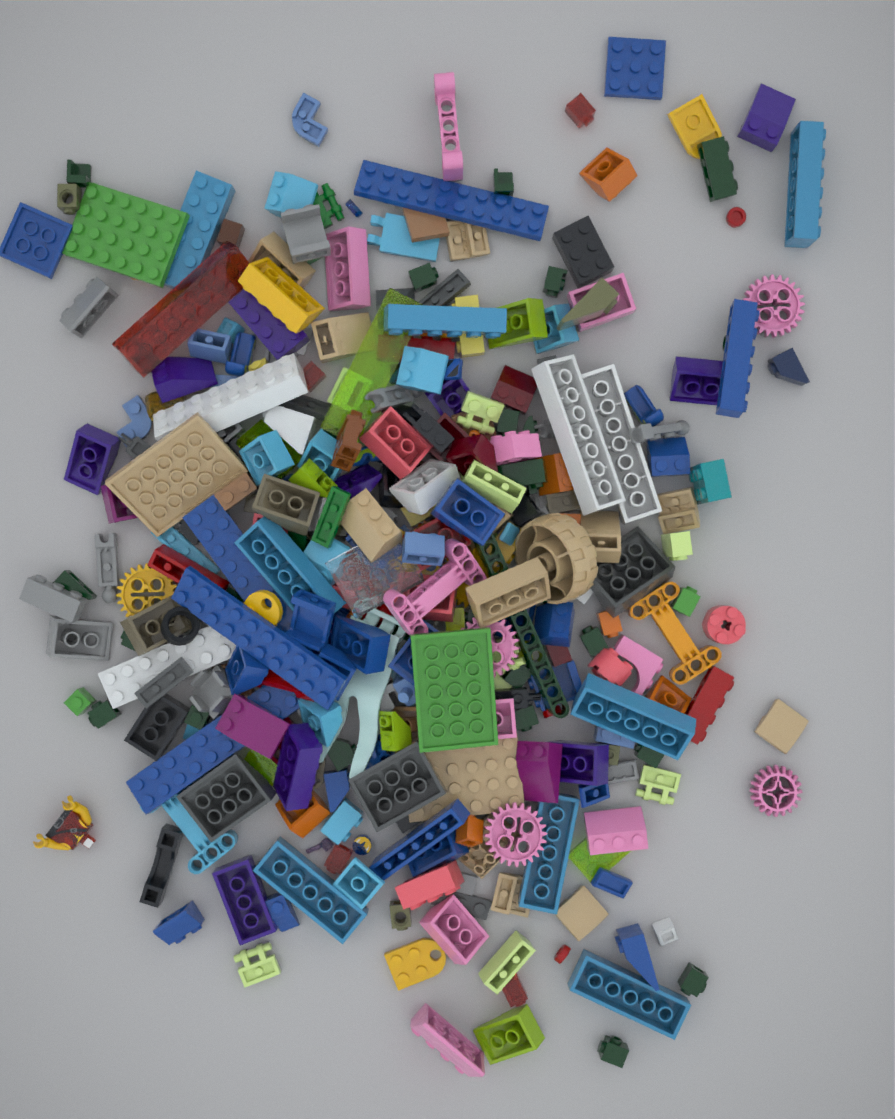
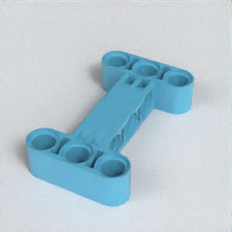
[140,792,238,874]

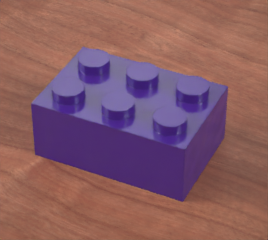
[547,740,609,786]

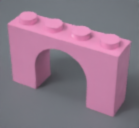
[613,634,663,695]

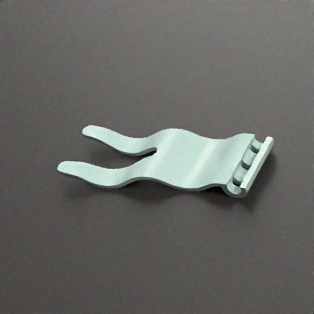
[319,601,406,778]

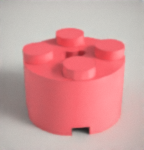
[702,605,746,644]
[587,647,633,686]

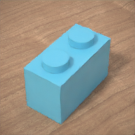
[320,797,363,845]

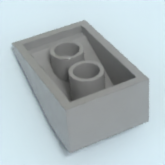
[46,616,113,661]

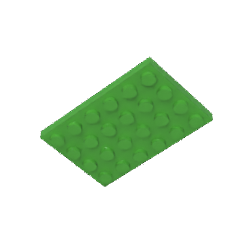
[62,182,190,288]
[410,627,498,753]

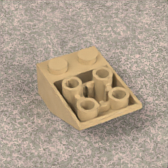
[311,312,377,364]
[580,510,621,563]
[458,814,519,879]

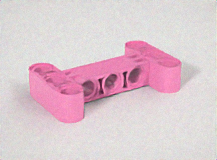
[434,72,463,181]
[383,539,487,635]

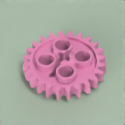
[742,274,805,338]
[461,617,520,678]
[483,802,547,867]

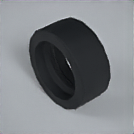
[161,606,200,646]

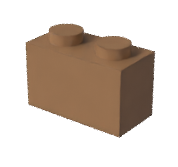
[214,472,259,511]

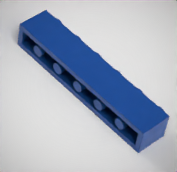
[716,299,760,418]
[369,798,470,881]

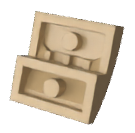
[446,221,490,262]
[657,487,700,534]
[754,699,809,754]
[491,872,530,918]
[555,885,609,941]

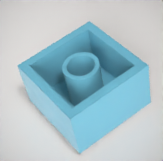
[297,429,342,482]

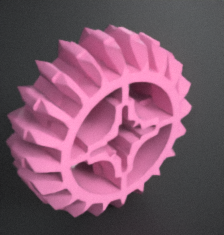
[749,764,803,817]

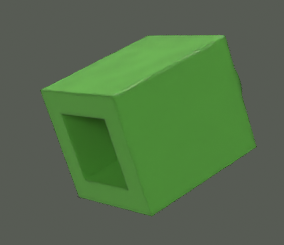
[670,586,701,617]
[64,687,97,716]

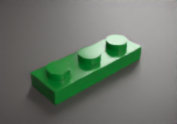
[311,486,352,548]

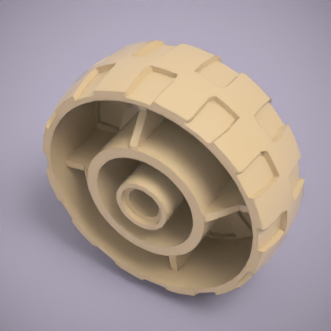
[515,513,598,604]

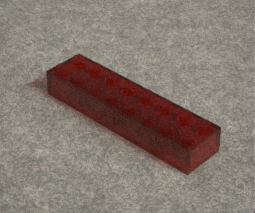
[112,241,249,378]

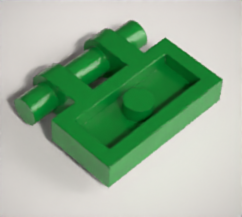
[313,183,345,229]

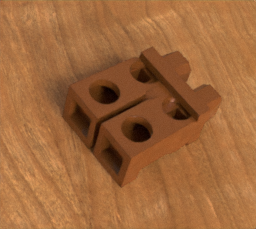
[331,410,366,472]

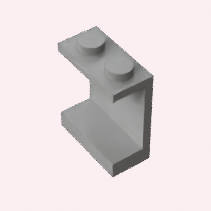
[281,204,331,264]

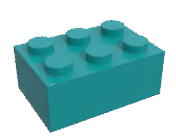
[688,459,732,505]

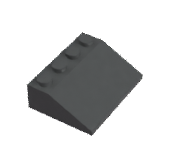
[591,526,676,618]
[348,741,447,832]
[176,753,276,842]

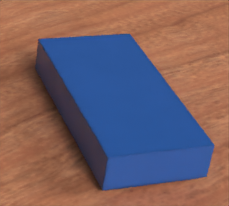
[591,867,633,899]

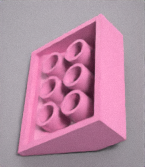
[410,1003,485,1077]

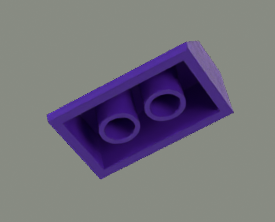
[670,356,723,405]

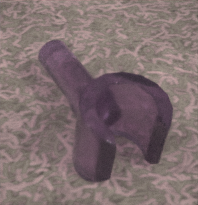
[306,838,334,854]

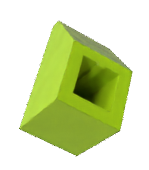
[288,458,338,498]
[379,711,412,751]

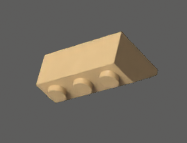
[246,232,316,288]
[340,489,403,563]

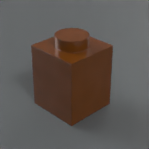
[217,219,245,252]

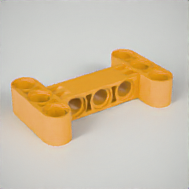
[628,581,722,685]

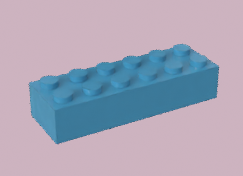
[784,121,826,248]
[164,171,236,297]
[384,304,507,339]
[234,517,346,613]
[570,673,697,760]
[518,793,580,914]
[253,836,369,944]
[567,949,691,1040]

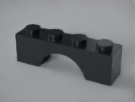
[139,823,183,908]

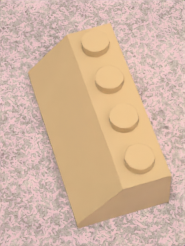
[466,557,551,628]

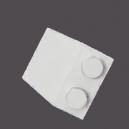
[262,406,318,456]

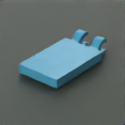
[367,213,440,262]

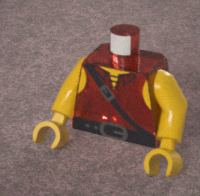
[33,795,96,851]

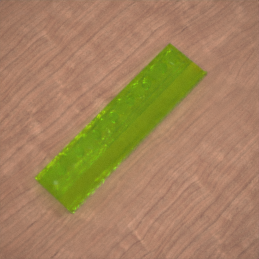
[320,288,422,443]

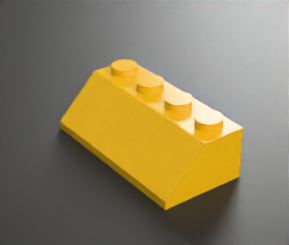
[238,257,325,333]

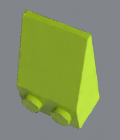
[488,298,548,349]
[473,1004,545,1065]

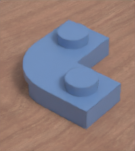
[292,92,328,147]
[116,395,153,448]

